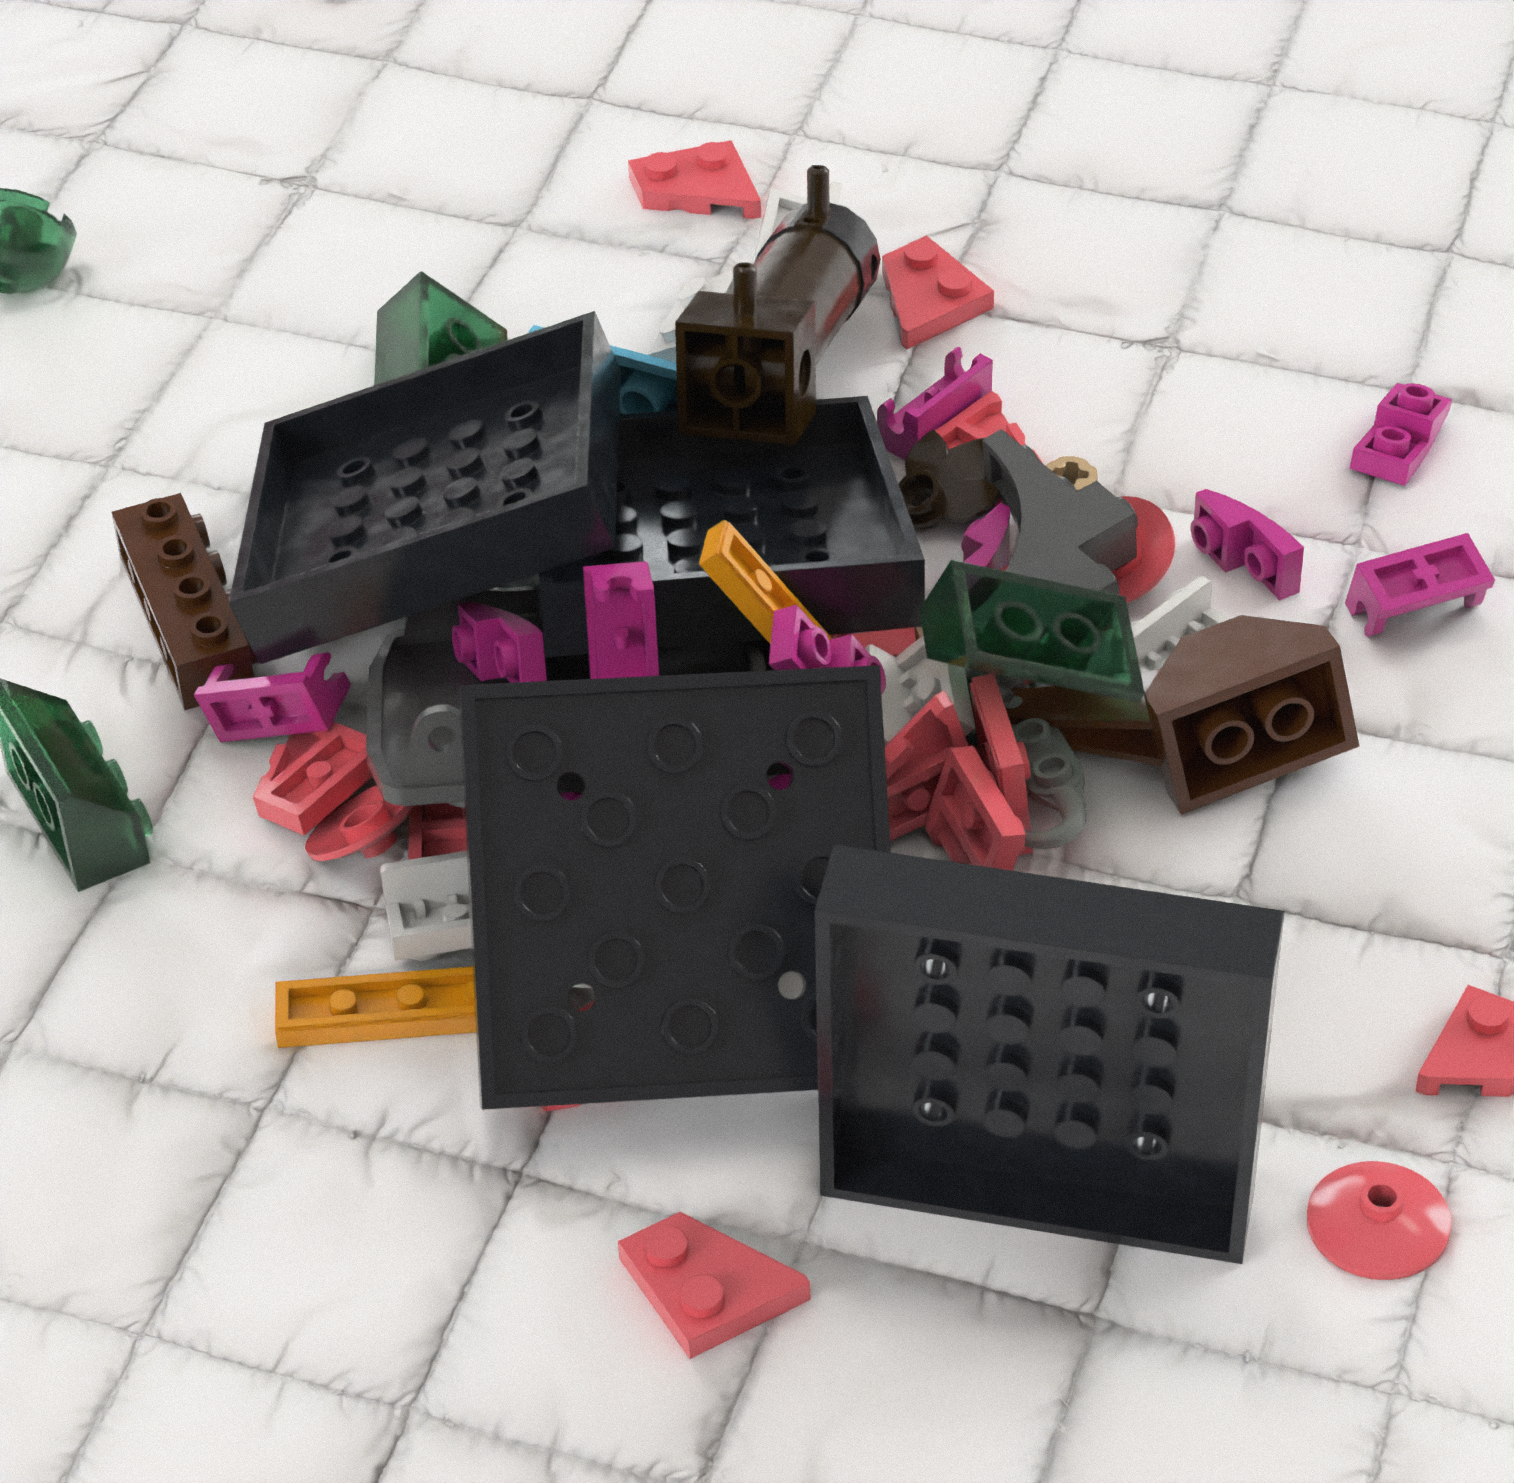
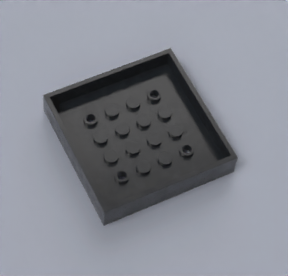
[229,311,621,664]
[532,396,925,658]
[459,665,891,1110]
[815,845,1285,1264]

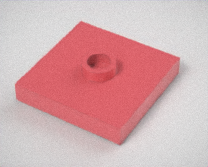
[970,673,1033,856]

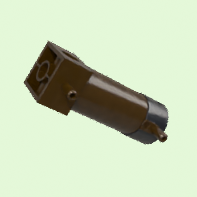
[675,165,881,445]

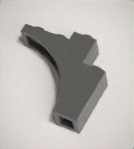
[958,429,1138,689]

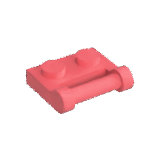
[924,746,1026,871]

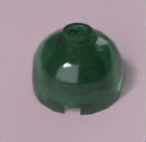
[0,188,77,294]

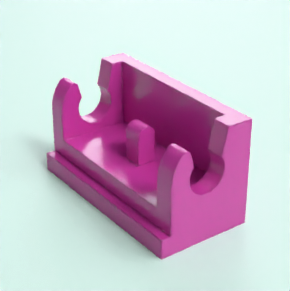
[877,347,993,460]
[1345,533,1495,637]
[583,561,659,679]
[194,652,351,742]

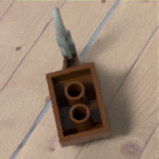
[1004,615,1360,850]

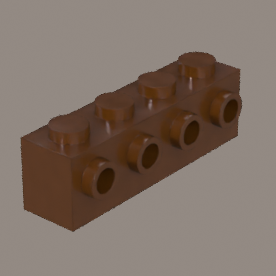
[111,493,259,711]

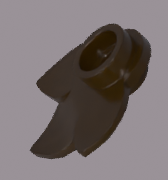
[899,430,1001,528]

